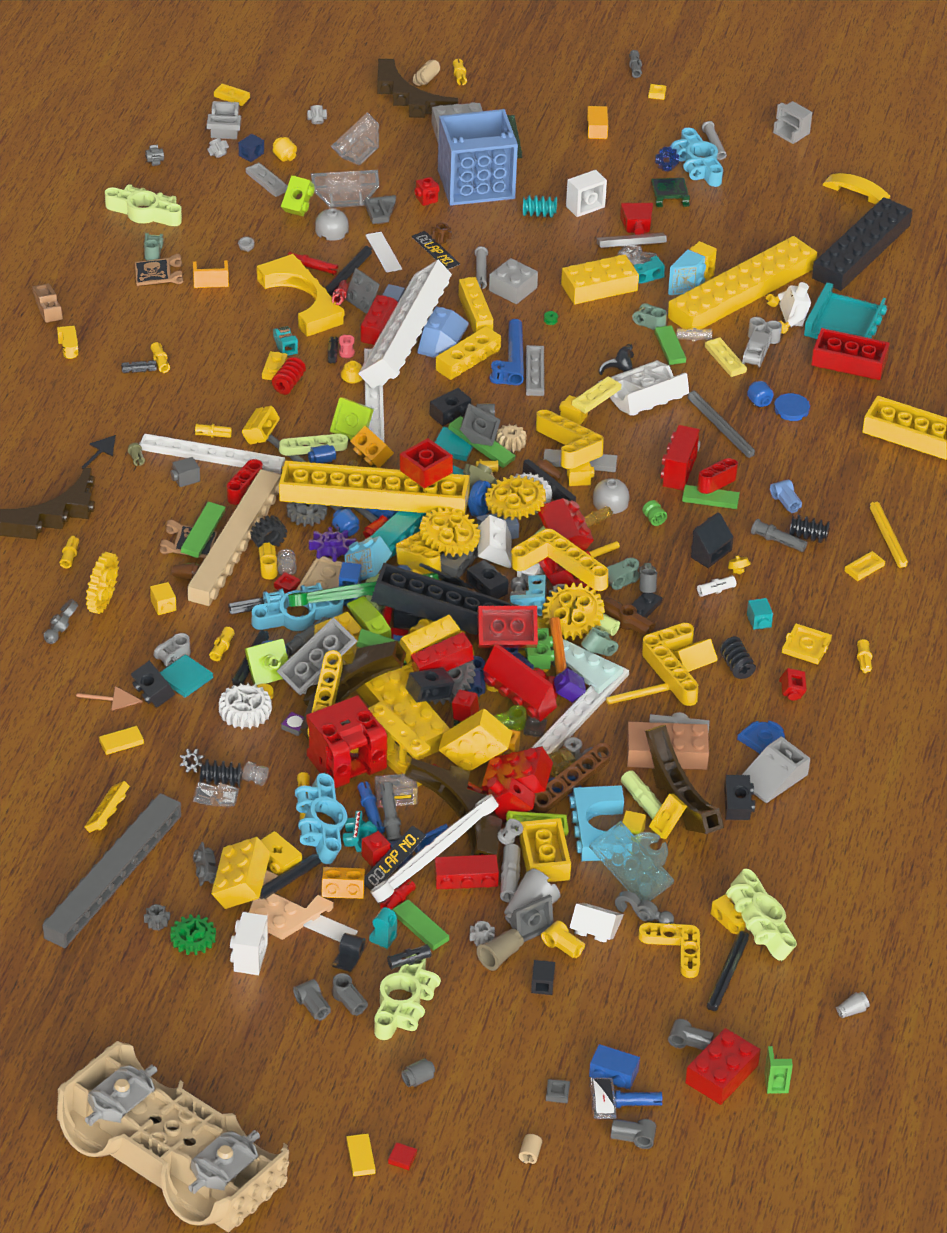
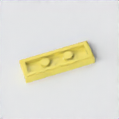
[705,337,747,377]
[572,376,622,414]

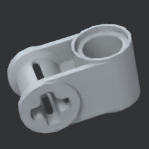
[153,633,191,667]

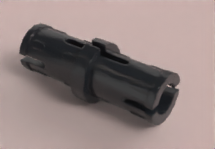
[387,944,432,970]

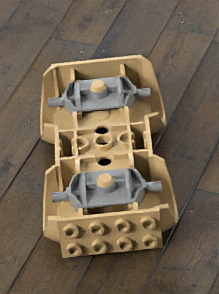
[57,1041,289,1233]

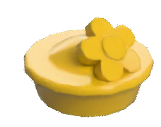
[728,555,751,574]

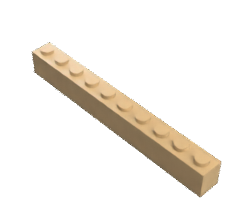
[188,469,281,606]

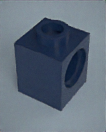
[238,134,264,162]

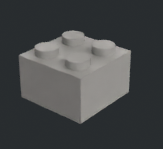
[489,258,538,304]

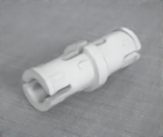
[697,575,736,597]

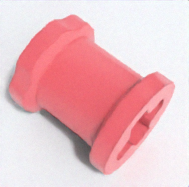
[339,335,355,358]

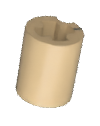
[519,1134,542,1164]

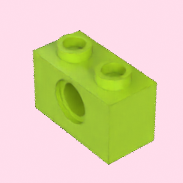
[281,175,315,217]

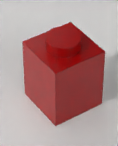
[452,689,479,721]
[362,831,390,868]

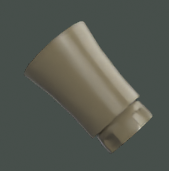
[477,928,524,971]

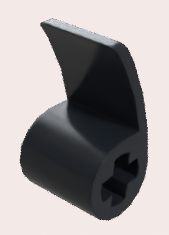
[332,933,366,972]

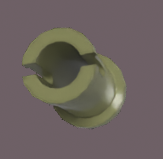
[128,443,145,466]

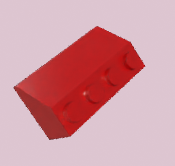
[483,643,557,722]

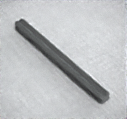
[688,390,755,458]

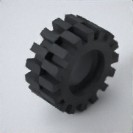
[250,515,287,548]

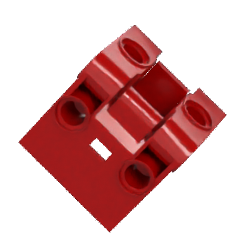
[306,695,387,789]

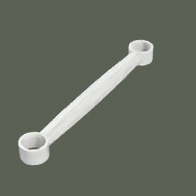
[370,794,499,903]

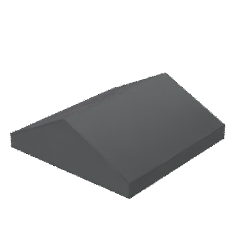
[460,404,501,446]
[510,894,553,942]

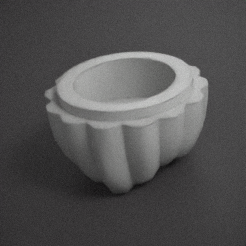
[238,237,255,252]

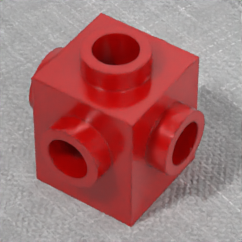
[414,177,440,206]

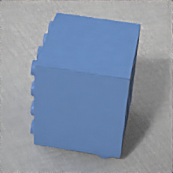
[438,109,518,206]

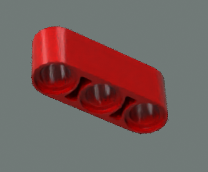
[697,458,738,494]
[227,459,263,505]

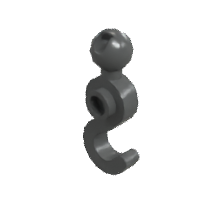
[44,599,78,644]
[615,891,674,924]

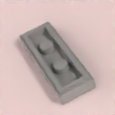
[246,162,288,197]

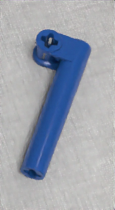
[489,319,524,385]

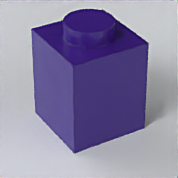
[554,668,586,703]

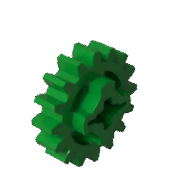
[170,914,216,955]

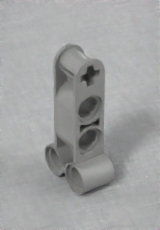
[742,317,782,367]

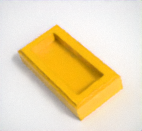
[845,551,885,581]
[99,726,144,755]
[346,1134,375,1176]

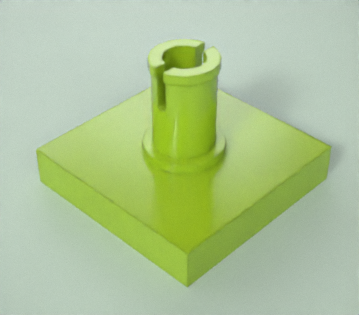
[330,397,374,440]
[244,638,288,685]

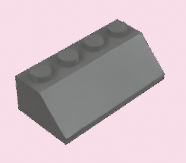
[277,617,357,695]

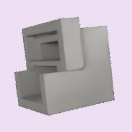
[207,101,241,139]
[773,101,812,144]

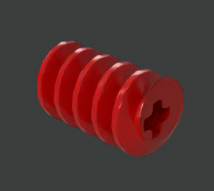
[272,357,306,395]

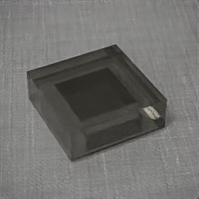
[523,716,547,738]

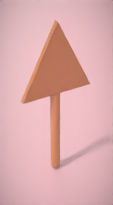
[76,686,143,711]

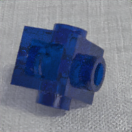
[655,147,679,171]

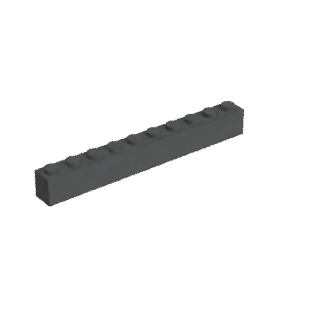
[42,793,181,948]

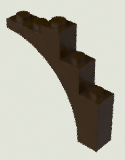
[377,58,458,118]
[0,467,95,540]
[300,640,406,740]
[645,725,724,834]
[404,758,502,856]

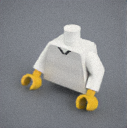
[766,282,811,334]

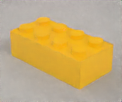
[561,254,639,304]

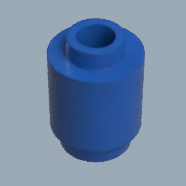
[308,444,336,464]

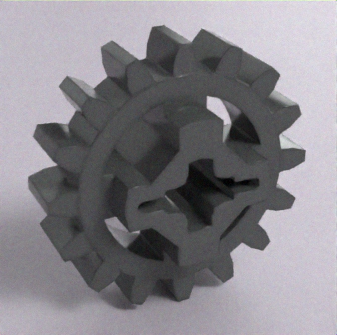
[287,502,327,527]

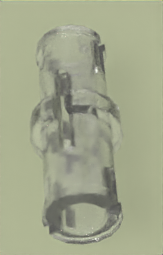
[676,327,712,341]

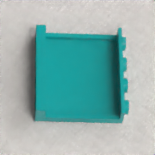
[804,283,887,339]

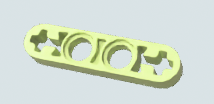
[279,434,348,456]

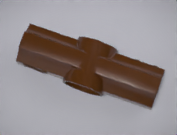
[603,597,656,636]

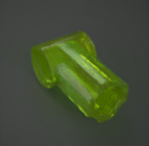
[494,705,526,731]

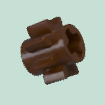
[431,223,452,244]

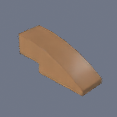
[32,283,63,322]

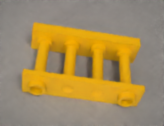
[368,701,430,789]

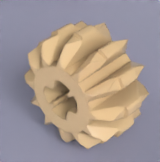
[496,424,527,453]

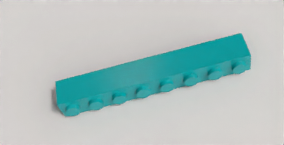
[371,465,464,562]

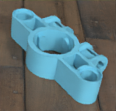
[670,128,723,187]
[251,582,344,631]
[295,773,347,864]

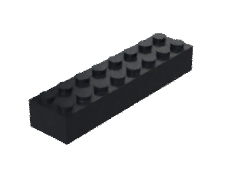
[812,197,913,291]
[371,563,519,635]

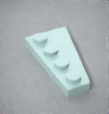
[550,639,623,694]

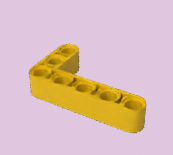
[536,410,604,469]
[511,529,608,591]
[396,531,442,574]
[642,623,698,706]
[308,650,359,753]

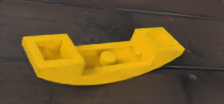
[823,173,890,204]

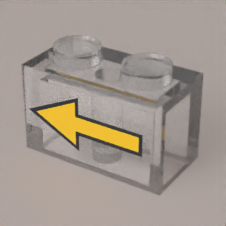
[375,774,418,808]

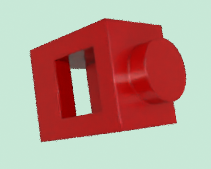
[779,668,807,701]

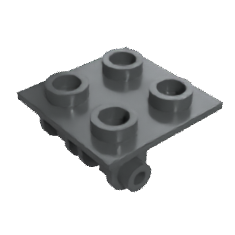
[345,268,380,314]

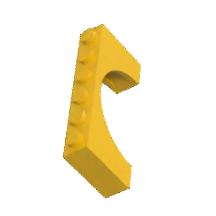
[257,254,345,337]

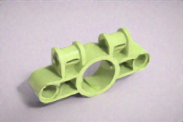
[105,184,182,226]
[726,869,797,961]
[374,954,441,1040]

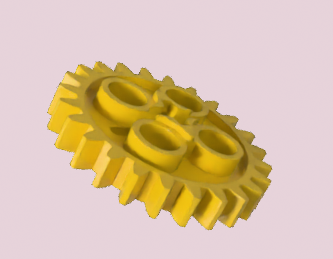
[485,475,546,520]
[419,507,481,557]
[86,552,119,614]
[542,583,605,640]

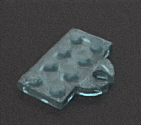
[589,821,675,901]

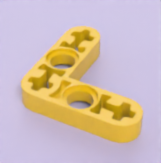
[638,923,700,978]

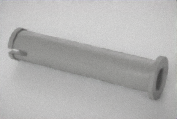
[702,121,727,160]
[475,246,488,289]

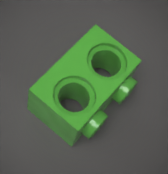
[525,628,554,669]

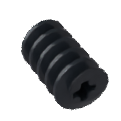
[789,515,830,543]
[720,636,756,679]
[200,759,243,788]

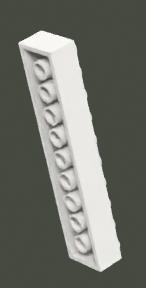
[358,260,452,389]

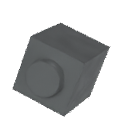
[170,457,200,487]

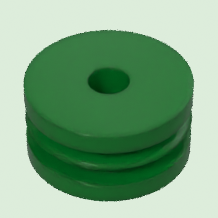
[544,311,558,325]

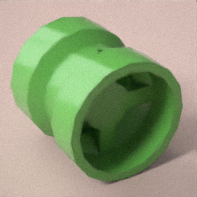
[642,500,667,526]

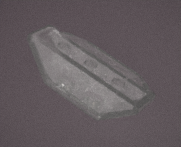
[331,112,379,165]
[311,170,379,208]

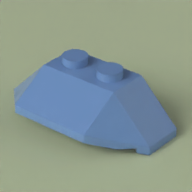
[418,306,469,357]

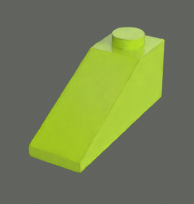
[347,596,391,638]

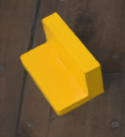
[672,638,718,672]

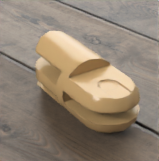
[413,60,440,86]

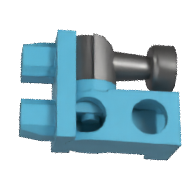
[510,575,547,616]

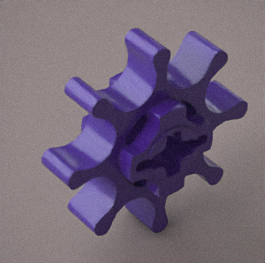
[309,527,356,562]

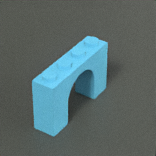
[569,786,632,861]

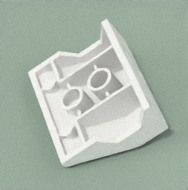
[598,361,689,415]

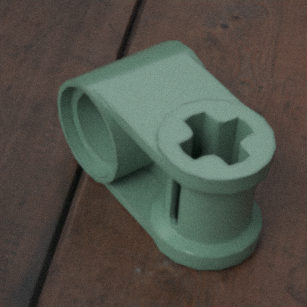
[144,233,164,261]
[632,303,667,331]
[607,558,639,590]
[581,627,618,656]

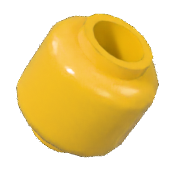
[273,137,297,162]

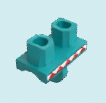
[343,811,377,852]

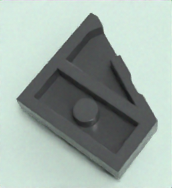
[364,195,396,224]

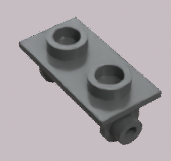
[193,842,217,886]

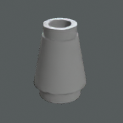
[836,992,870,1018]

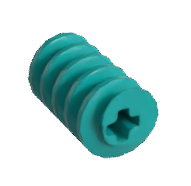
[523,195,557,218]

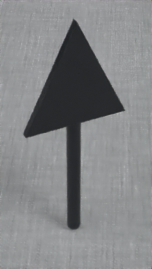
[82,435,116,469]
[419,563,473,589]

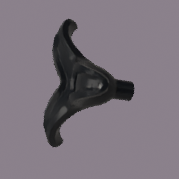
[599,344,634,375]

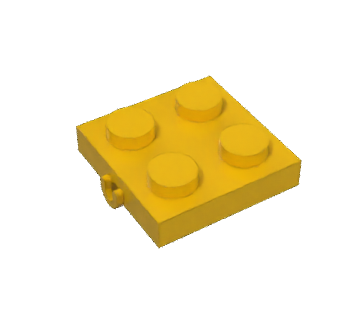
[782,624,832,665]

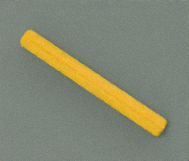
[870,501,908,568]

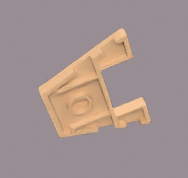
[249,870,333,940]

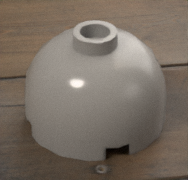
[315,208,349,241]
[593,478,630,514]

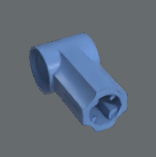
[770,479,802,513]

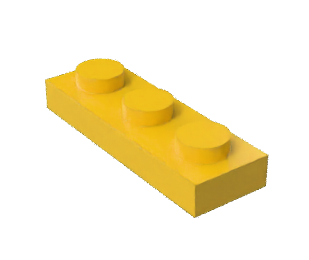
[84,781,130,833]

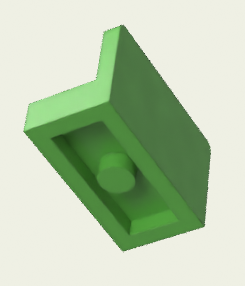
[764,1046,793,1094]

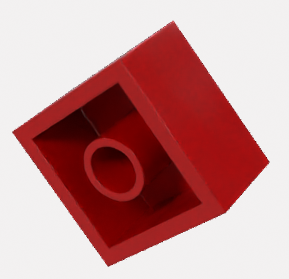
[400,438,453,489]

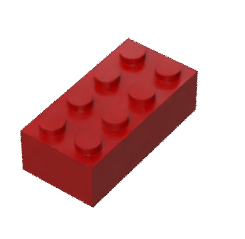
[811,328,890,380]

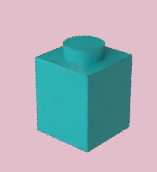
[747,598,773,630]

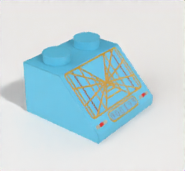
[668,250,706,295]
[345,536,392,581]

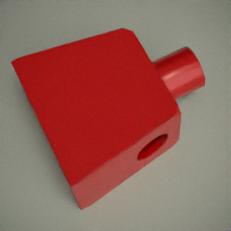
[620,203,653,235]
[487,777,535,823]

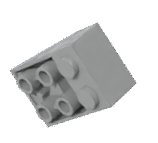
[742,736,810,803]

